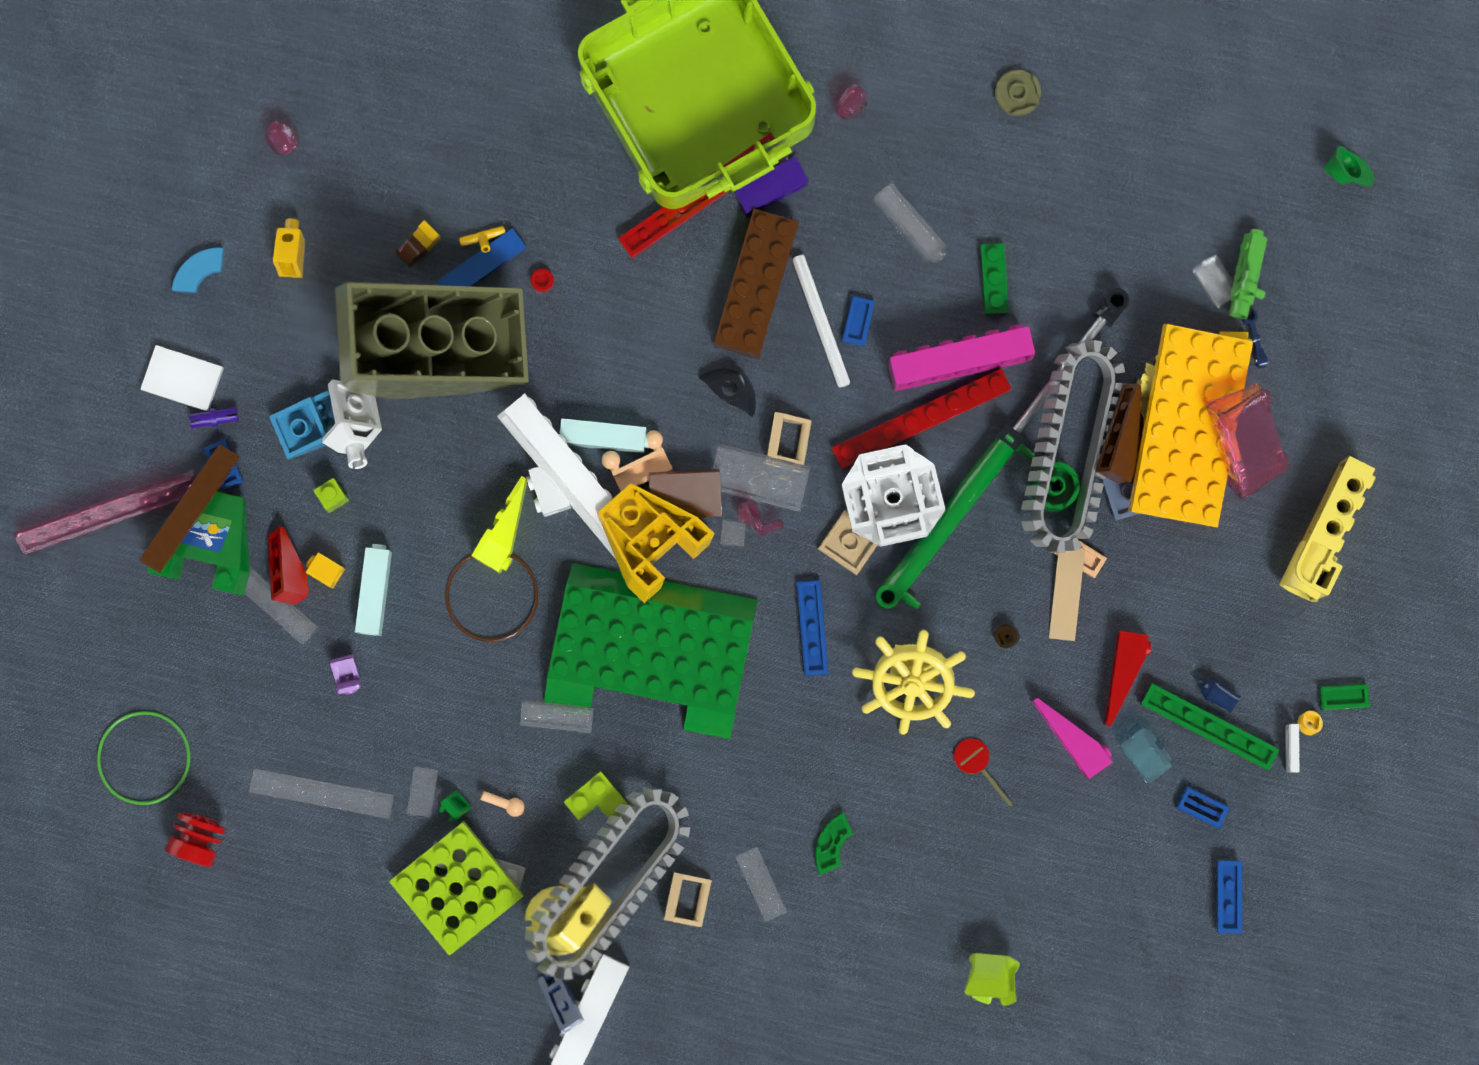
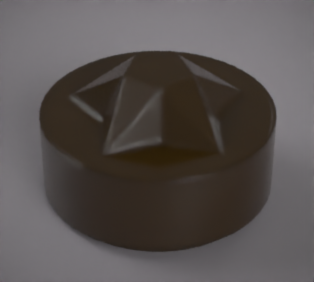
[994,624,1020,648]

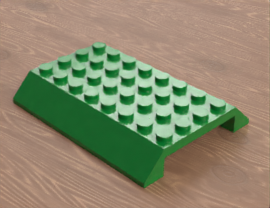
[544,563,758,739]

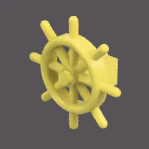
[852,630,975,735]

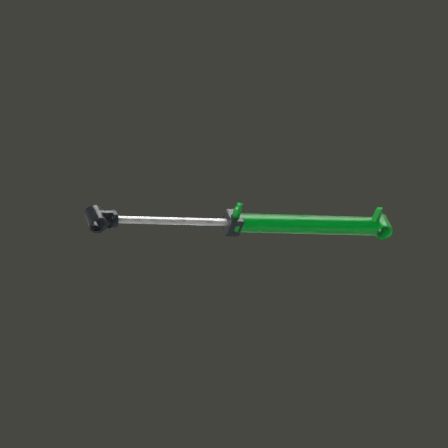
[875,288,1130,610]

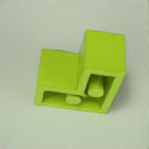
[564,772,629,821]

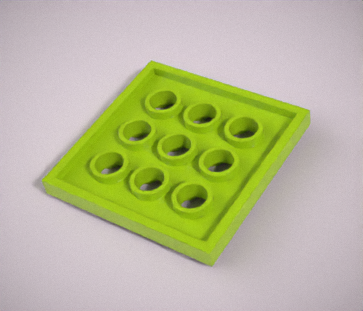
[389,821,524,956]

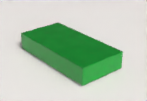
[1319,684,1370,711]

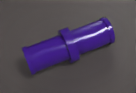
[189,406,239,429]

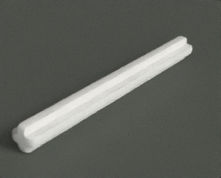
[792,255,850,388]

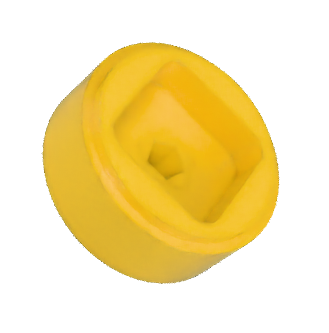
[1297,710,1323,736]

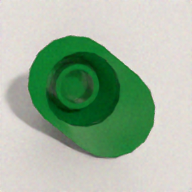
[1324,146,1374,187]

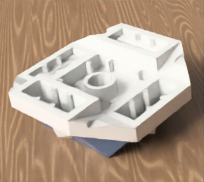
[842,444,945,547]

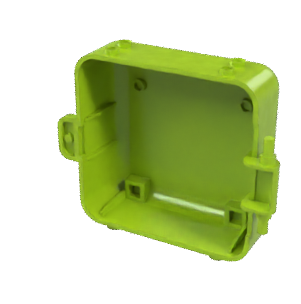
[578,0,816,209]

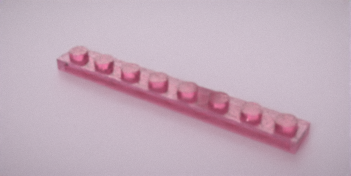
[14,469,197,555]

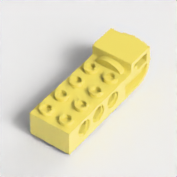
[1280,456,1376,602]

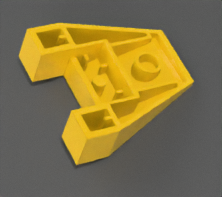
[597,483,715,603]

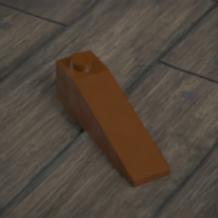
[1095,384,1141,483]

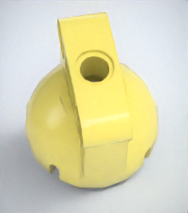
[525,883,611,956]

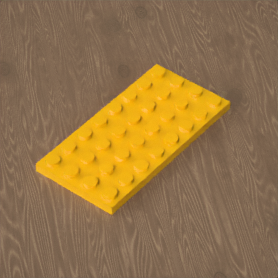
[1128,324,1253,527]

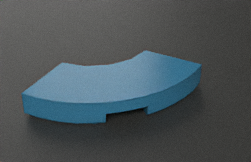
[172,248,224,293]

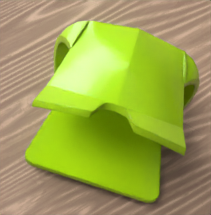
[965,953,1020,1006]

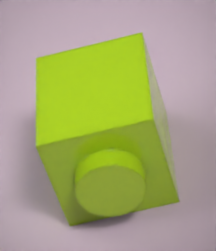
[313,478,350,513]

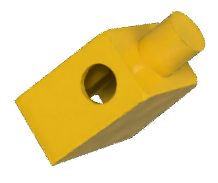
[273,219,305,278]

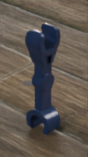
[1241,310,1268,369]

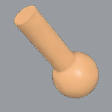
[480,791,525,817]

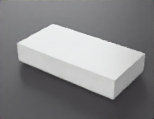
[1285,724,1299,773]

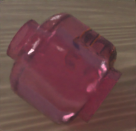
[833,84,868,120]
[264,120,300,157]

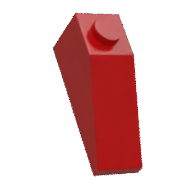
[267,526,309,605]

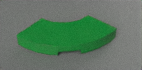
[815,812,853,875]

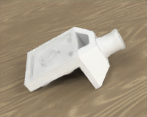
[322,379,382,469]

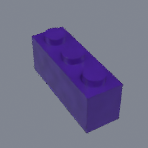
[733,156,809,218]

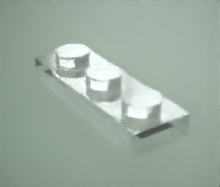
[520,700,594,733]
[736,847,787,922]

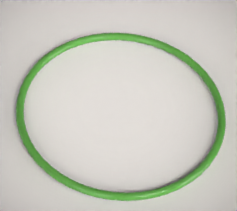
[97,711,190,805]

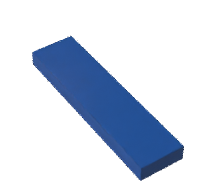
[436,228,526,287]
[797,580,828,676]

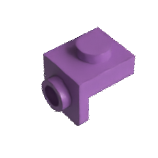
[330,654,361,694]

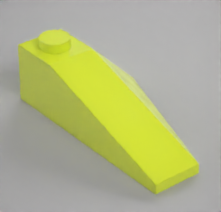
[471,476,527,573]

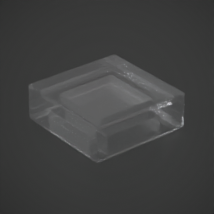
[720,521,746,547]

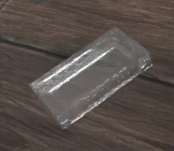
[407,767,439,817]

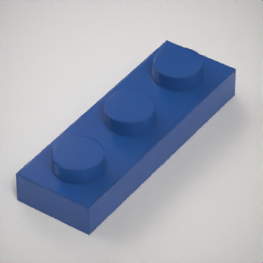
[1217,861,1242,934]

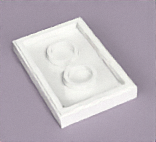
[141,345,224,412]

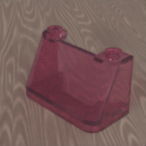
[1205,383,1290,499]

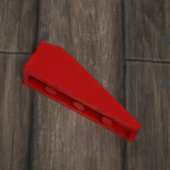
[1104,631,1152,727]

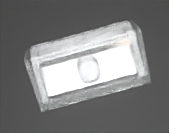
[1193,255,1234,308]

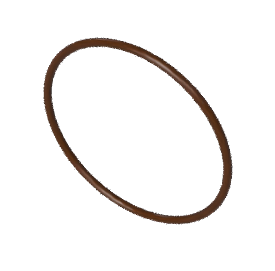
[445,553,538,642]

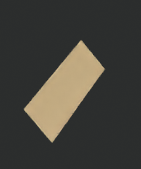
[1049,549,1085,641]

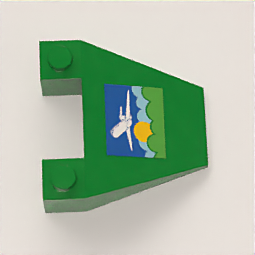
[147,492,250,596]

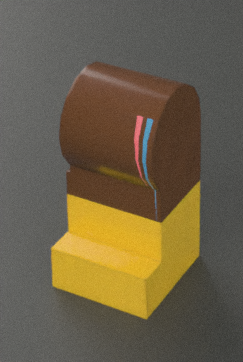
[396,220,441,267]

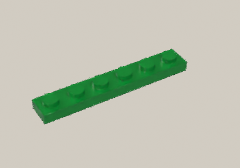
[1140,684,1280,771]

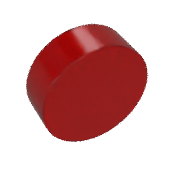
[530,268,554,293]

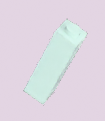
[560,418,649,453]
[355,544,392,636]

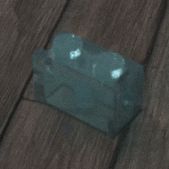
[1118,728,1172,784]

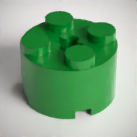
[1030,462,1079,512]

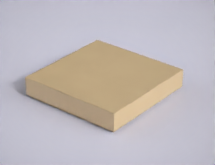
[818,510,877,576]

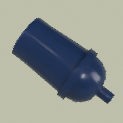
[1197,679,1241,712]

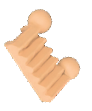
[602,430,673,491]

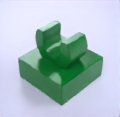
[439,790,472,822]

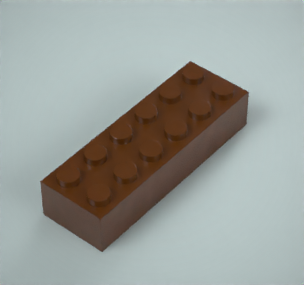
[714,209,799,360]

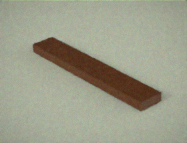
[139,444,240,574]

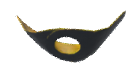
[699,368,756,417]

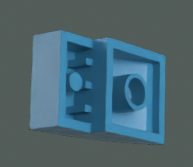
[269,390,335,459]

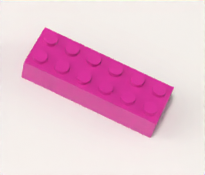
[888,324,1035,392]

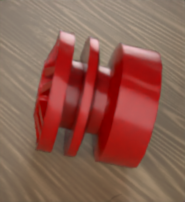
[164,812,226,867]

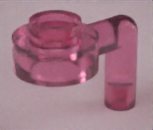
[738,500,784,536]

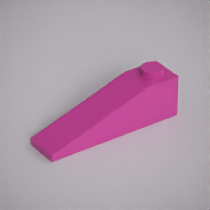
[1031,698,1113,779]

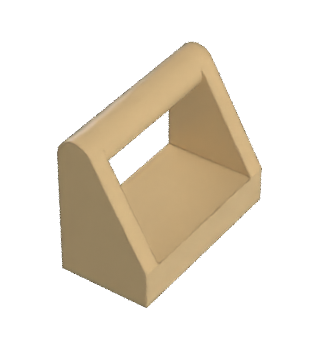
[767,412,812,467]
[664,872,712,927]

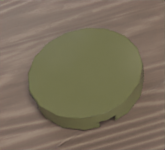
[995,69,1041,117]

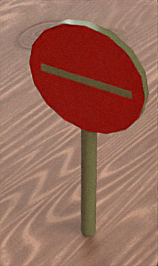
[954,739,1012,806]

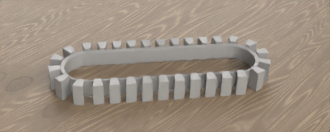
[1021,340,1125,553]
[524,788,690,980]

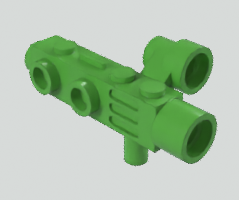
[1229,229,1268,319]

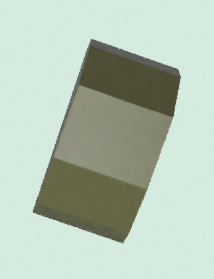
[335,283,529,399]

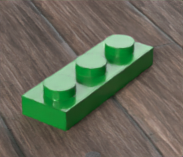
[980,243,1009,315]

